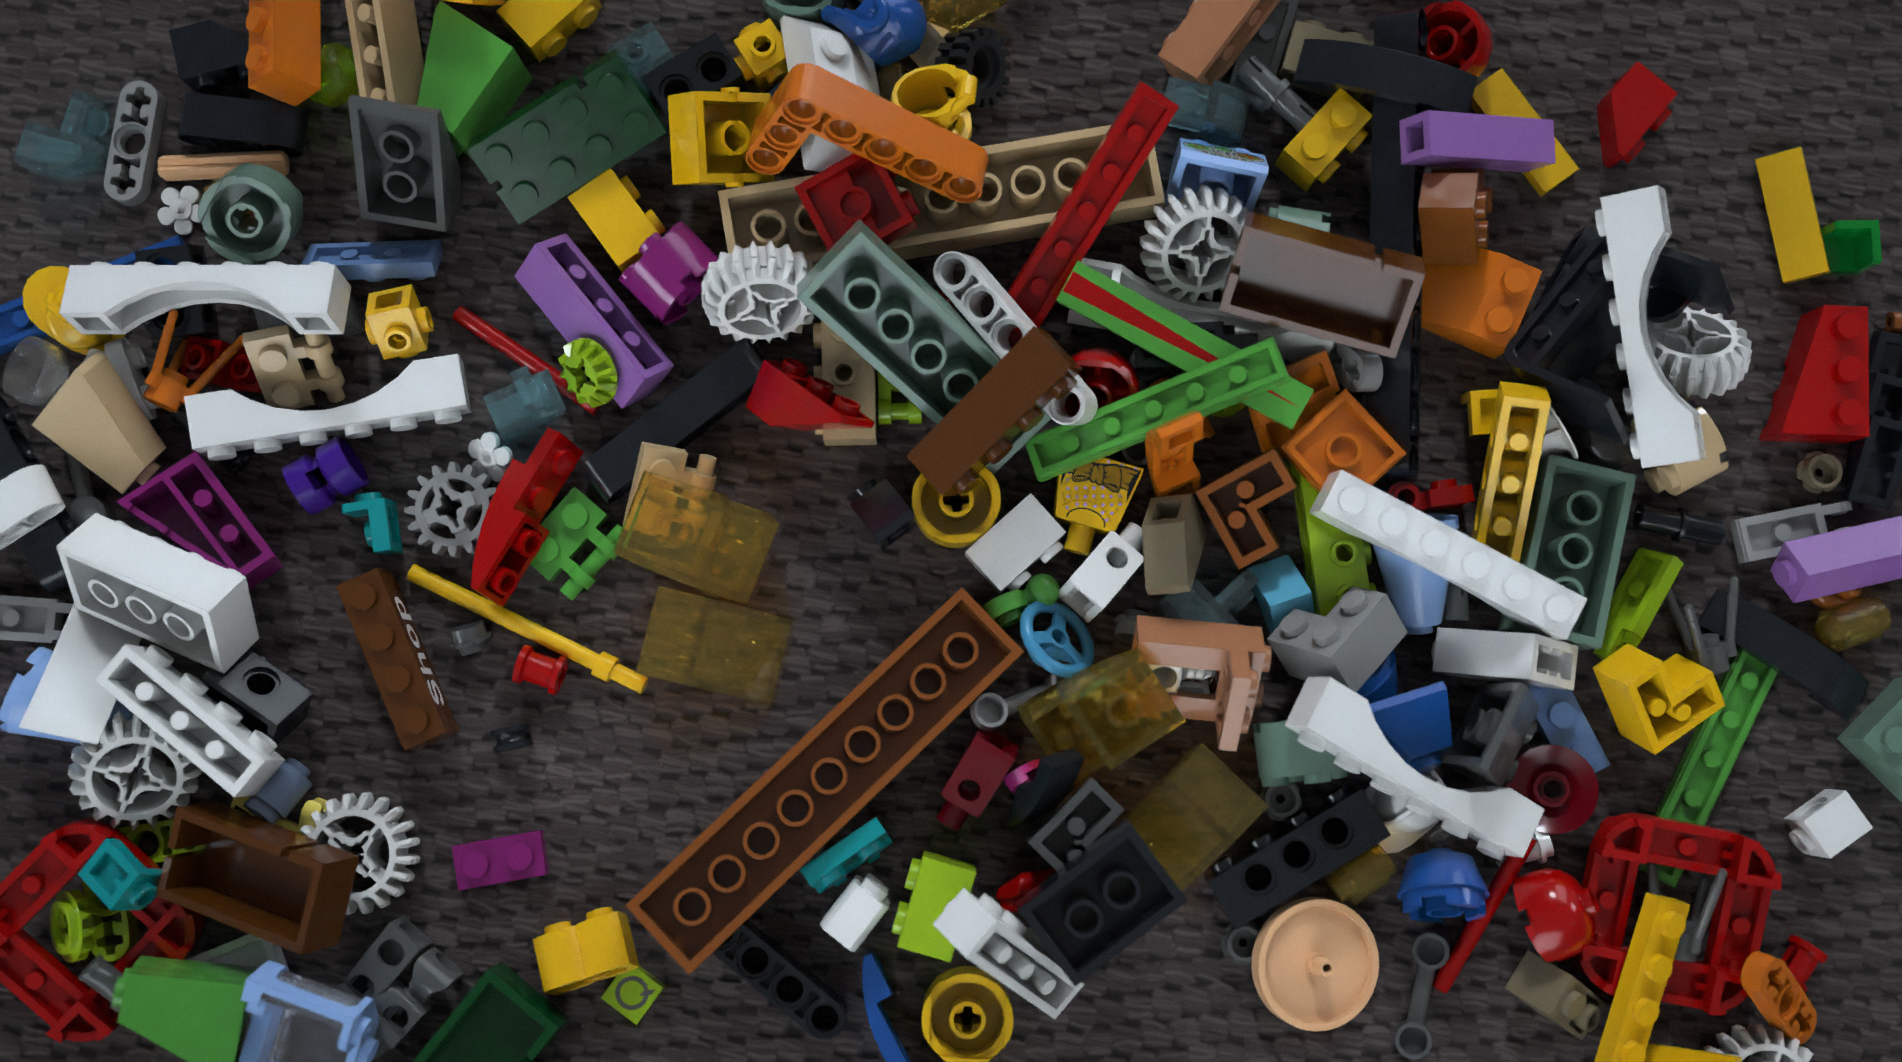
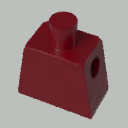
[936,728,1019,831]

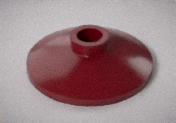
[1505,745,1599,834]

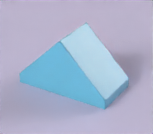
[1246,554,1315,635]

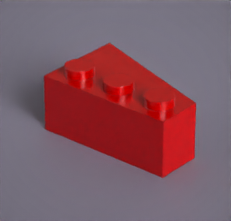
[1758,305,1870,444]

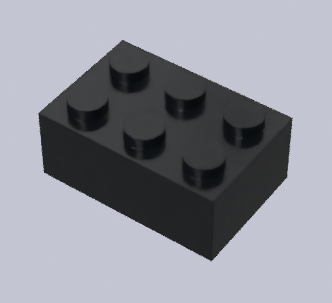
[1016,819,1188,987]

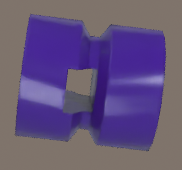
[282,435,369,515]

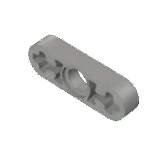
[104,80,166,206]

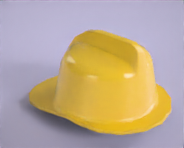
[22,266,126,355]

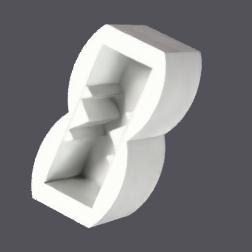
[820,873,891,952]

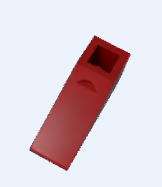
[745,358,874,431]

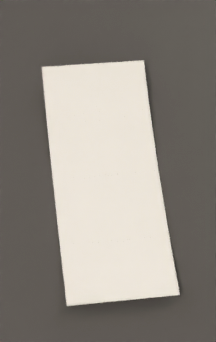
[19,603,142,745]

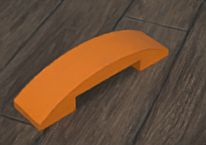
[1145,411,1204,497]

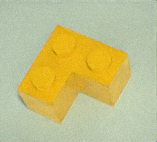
[1592,643,1725,755]

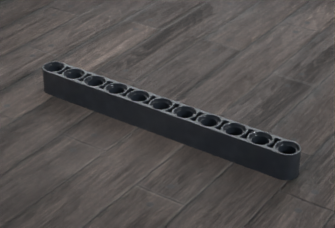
[1366,8,1428,481]

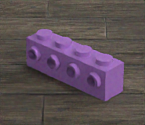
[514,233,674,409]

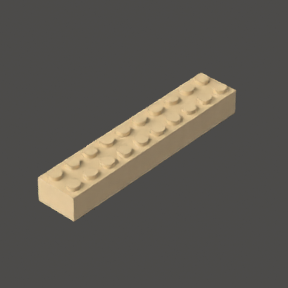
[718,125,1165,266]

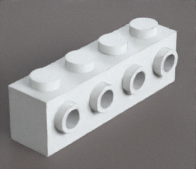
[94,644,285,798]
[933,888,1084,1019]

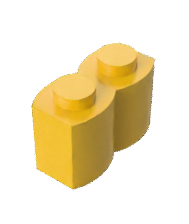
[533,907,640,995]

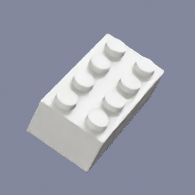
[56,513,259,674]

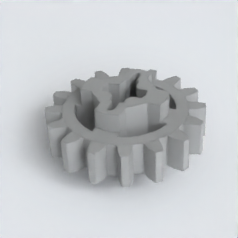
[404,462,497,558]

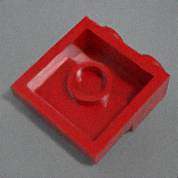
[794,153,921,251]

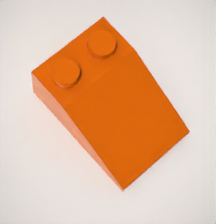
[1422,248,1542,359]

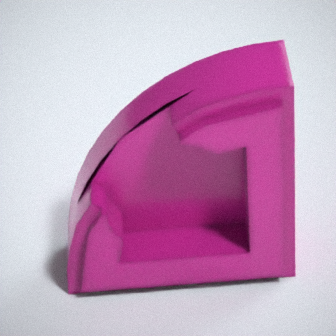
[1003,759,1040,796]

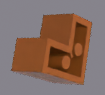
[1418,169,1494,265]
[1195,445,1298,569]

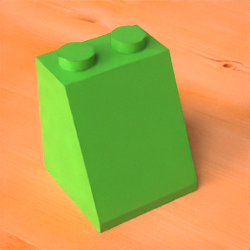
[417,0,533,158]
[112,956,256,1062]

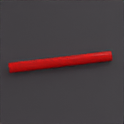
[452,305,602,415]
[1432,837,1537,994]

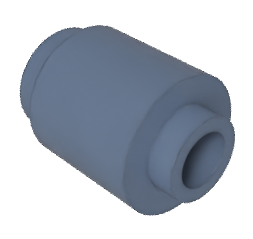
[243,757,313,824]

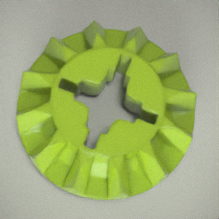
[558,338,618,408]
[49,889,95,963]

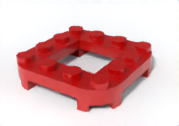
[1573,813,1782,1016]
[0,817,206,1043]

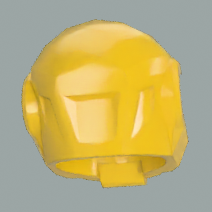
[890,63,978,140]

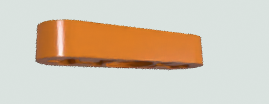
[1741,951,1817,1045]

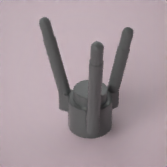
[1665,577,1739,675]
[1647,862,1728,962]

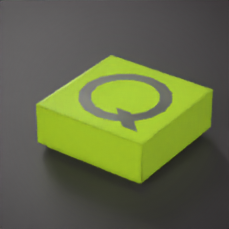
[601,967,666,1025]

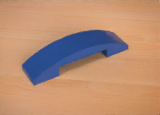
[862,948,911,1062]

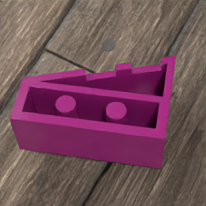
[116,451,284,590]

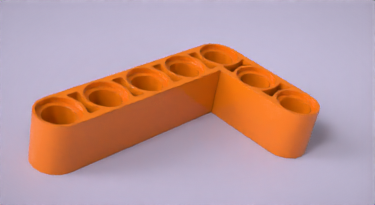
[745,63,988,203]

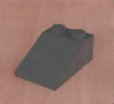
[348,95,462,232]
[1442,682,1539,787]

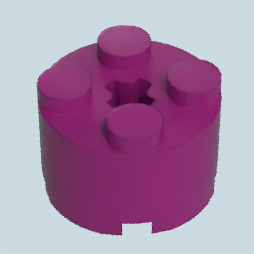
[619,221,719,325]

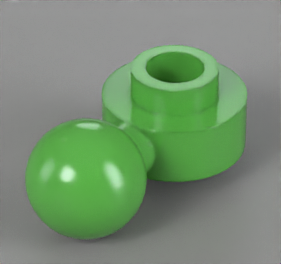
[982,573,1060,629]

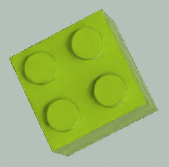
[891,850,976,963]

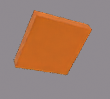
[1278,388,1407,493]

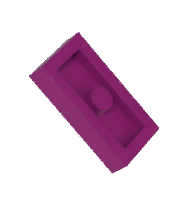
[452,830,550,891]

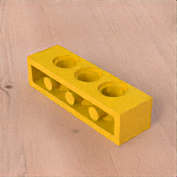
[1471,381,1551,562]

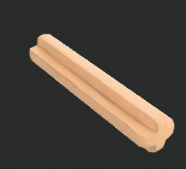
[158,150,290,181]

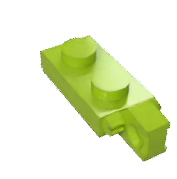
[1593,548,1684,660]

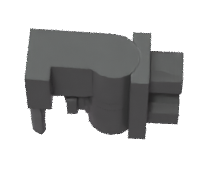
[325,916,465,1060]

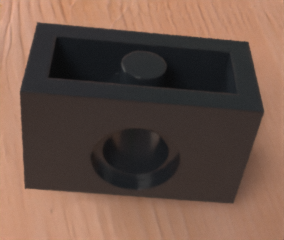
[202,649,313,745]

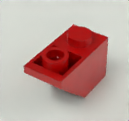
[1596,61,1678,169]

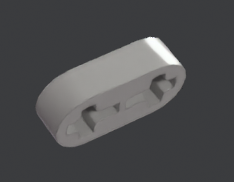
[1328,342,1383,392]

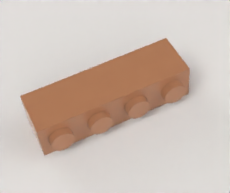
[1158,0,1281,97]

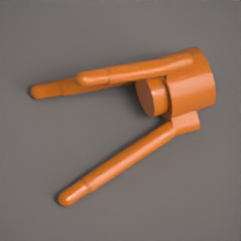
[142,309,243,413]

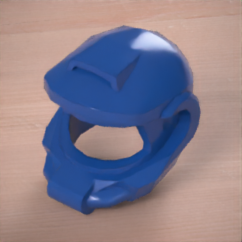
[821,0,927,68]

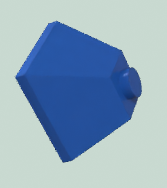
[1369,681,1453,773]

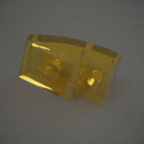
[614,470,779,604]
[636,586,793,705]
[1017,648,1186,786]
[1121,743,1268,892]

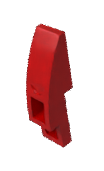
[471,427,584,607]

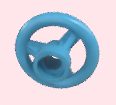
[1020,601,1094,678]

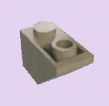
[1142,493,1207,596]
[1505,950,1605,1040]

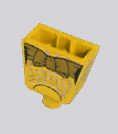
[1053,457,1144,556]

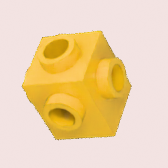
[733,18,788,93]
[365,284,434,360]

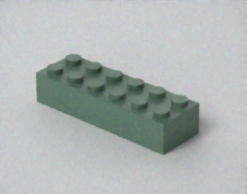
[797,219,1051,475]

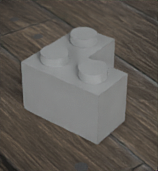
[1267,586,1408,693]

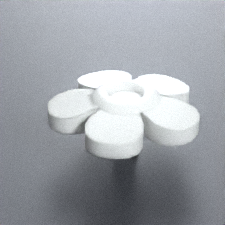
[157,186,201,235]
[468,432,513,482]

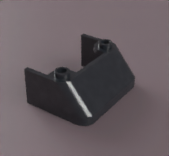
[1504,236,1735,445]

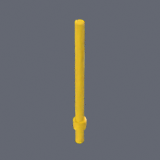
[407,564,649,694]

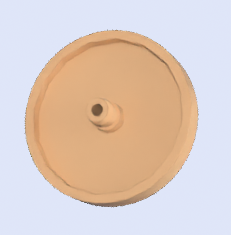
[1251,897,1379,1031]

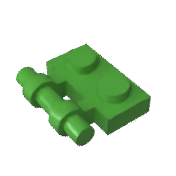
[530,486,631,601]

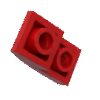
[179,336,263,395]

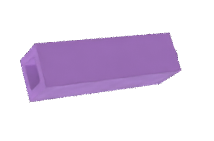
[1399,110,1556,172]
[1770,516,1902,603]

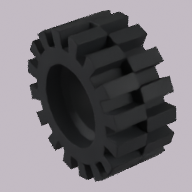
[935,27,1011,108]

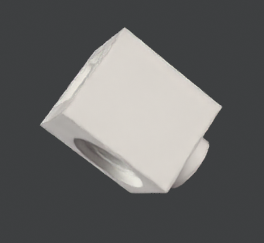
[1784,789,1873,859]

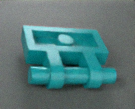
[799,817,893,894]

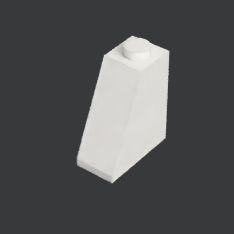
[1431,627,1579,690]

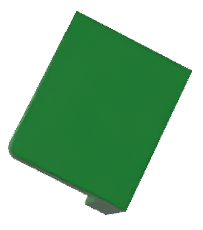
[1821,220,1882,275]

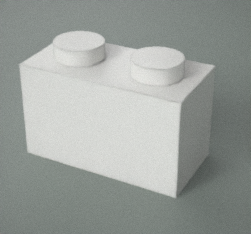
[965,493,1066,594]

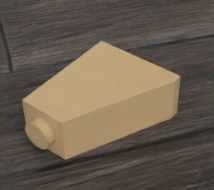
[32,350,166,494]

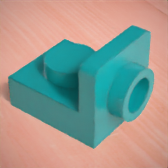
[341,492,403,556]
[78,838,162,911]

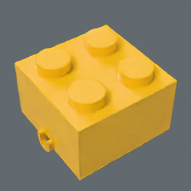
[668,87,775,187]

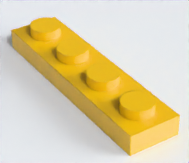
[1594,892,1690,1062]

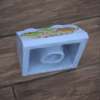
[1165,138,1269,212]

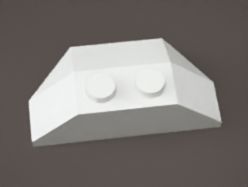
[780,15,880,172]

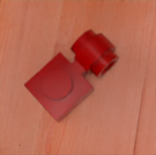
[1385,479,1475,512]

